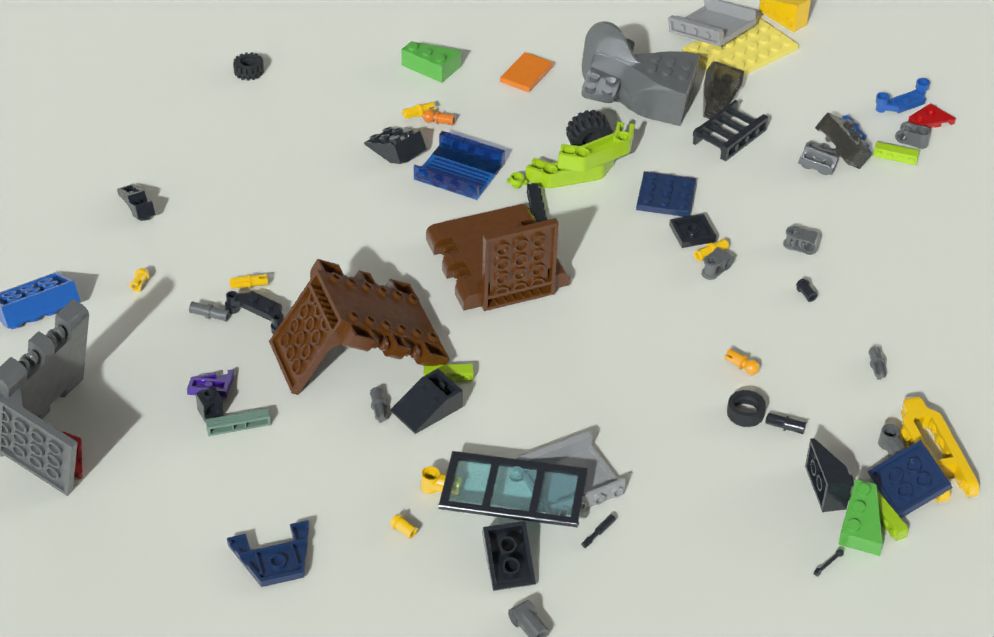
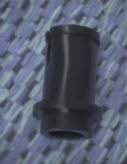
[796,279,818,302]

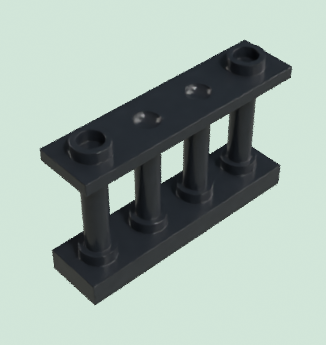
[693,100,769,162]

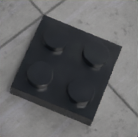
[669,213,717,248]

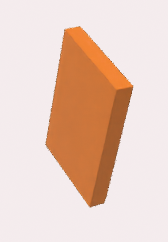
[500,52,553,92]

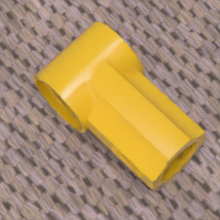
[420,466,463,497]

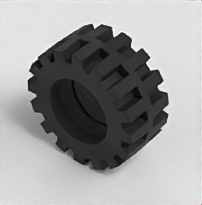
[233,52,264,81]

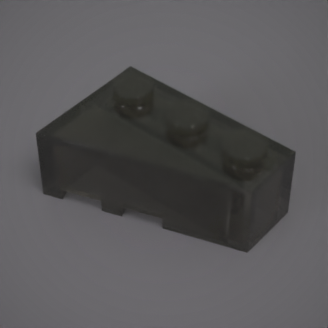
[815,112,873,169]

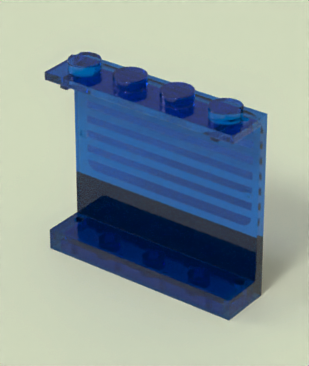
[414,131,505,200]

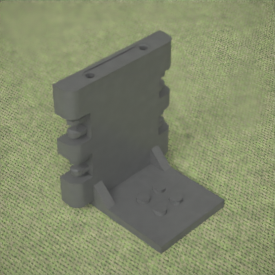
[0,299,89,496]

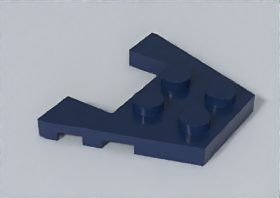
[227,520,310,587]

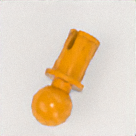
[724,348,760,375]

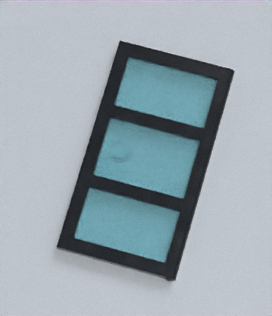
[438,451,588,528]

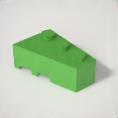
[401,41,461,83]
[838,479,883,556]

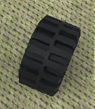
[566,110,613,146]

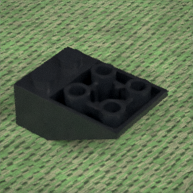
[364,127,427,164]
[391,368,463,434]

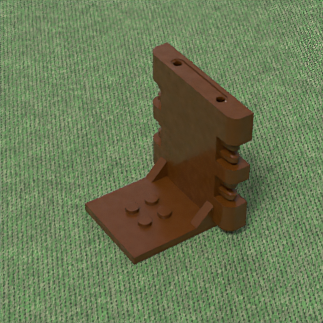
[426,204,570,311]
[269,259,450,395]

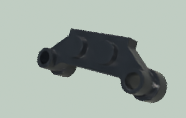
[225,290,284,334]

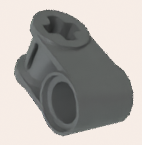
[895,122,931,149]
[783,226,820,255]
[701,247,734,280]

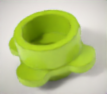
[506,172,528,189]

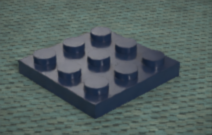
[636,171,696,217]
[867,440,953,518]

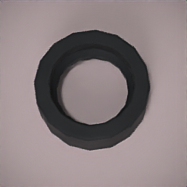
[727,390,766,427]

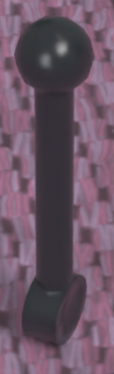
[813,549,844,577]

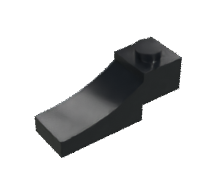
[117,183,156,221]

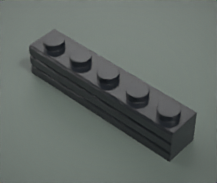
[526,183,547,222]

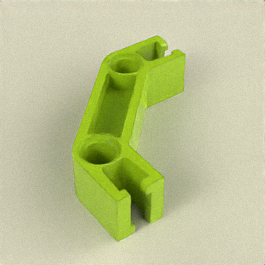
[558,122,635,172]
[526,157,614,188]

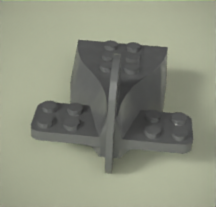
[581,21,700,126]

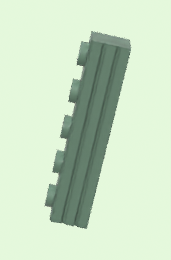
[205,408,271,437]

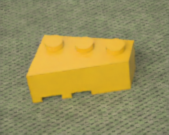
[759,0,811,32]

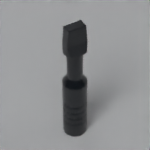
[581,514,616,548]

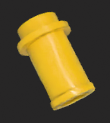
[129,268,149,292]
[390,514,418,539]

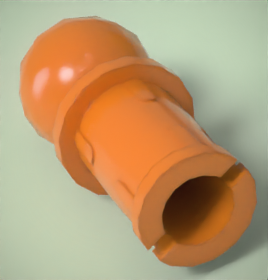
[422,109,455,126]

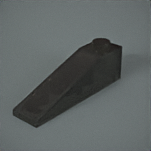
[703,61,744,119]

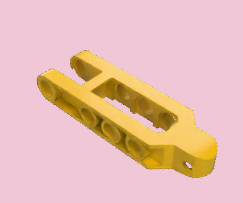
[900,397,979,503]

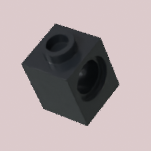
[196,386,224,423]

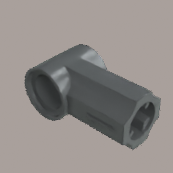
[878,424,907,457]
[508,600,549,637]

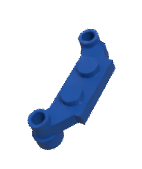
[875,78,930,114]

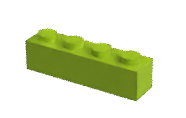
[873,142,919,165]
[424,364,473,382]
[877,493,909,541]

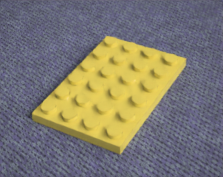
[682,16,799,84]

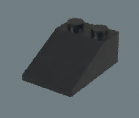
[805,438,854,512]
[482,521,536,591]

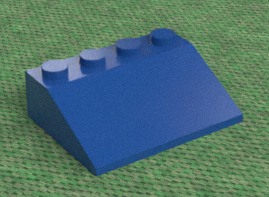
[0,272,81,329]

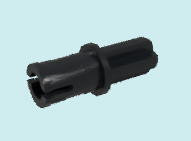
[765,413,807,435]

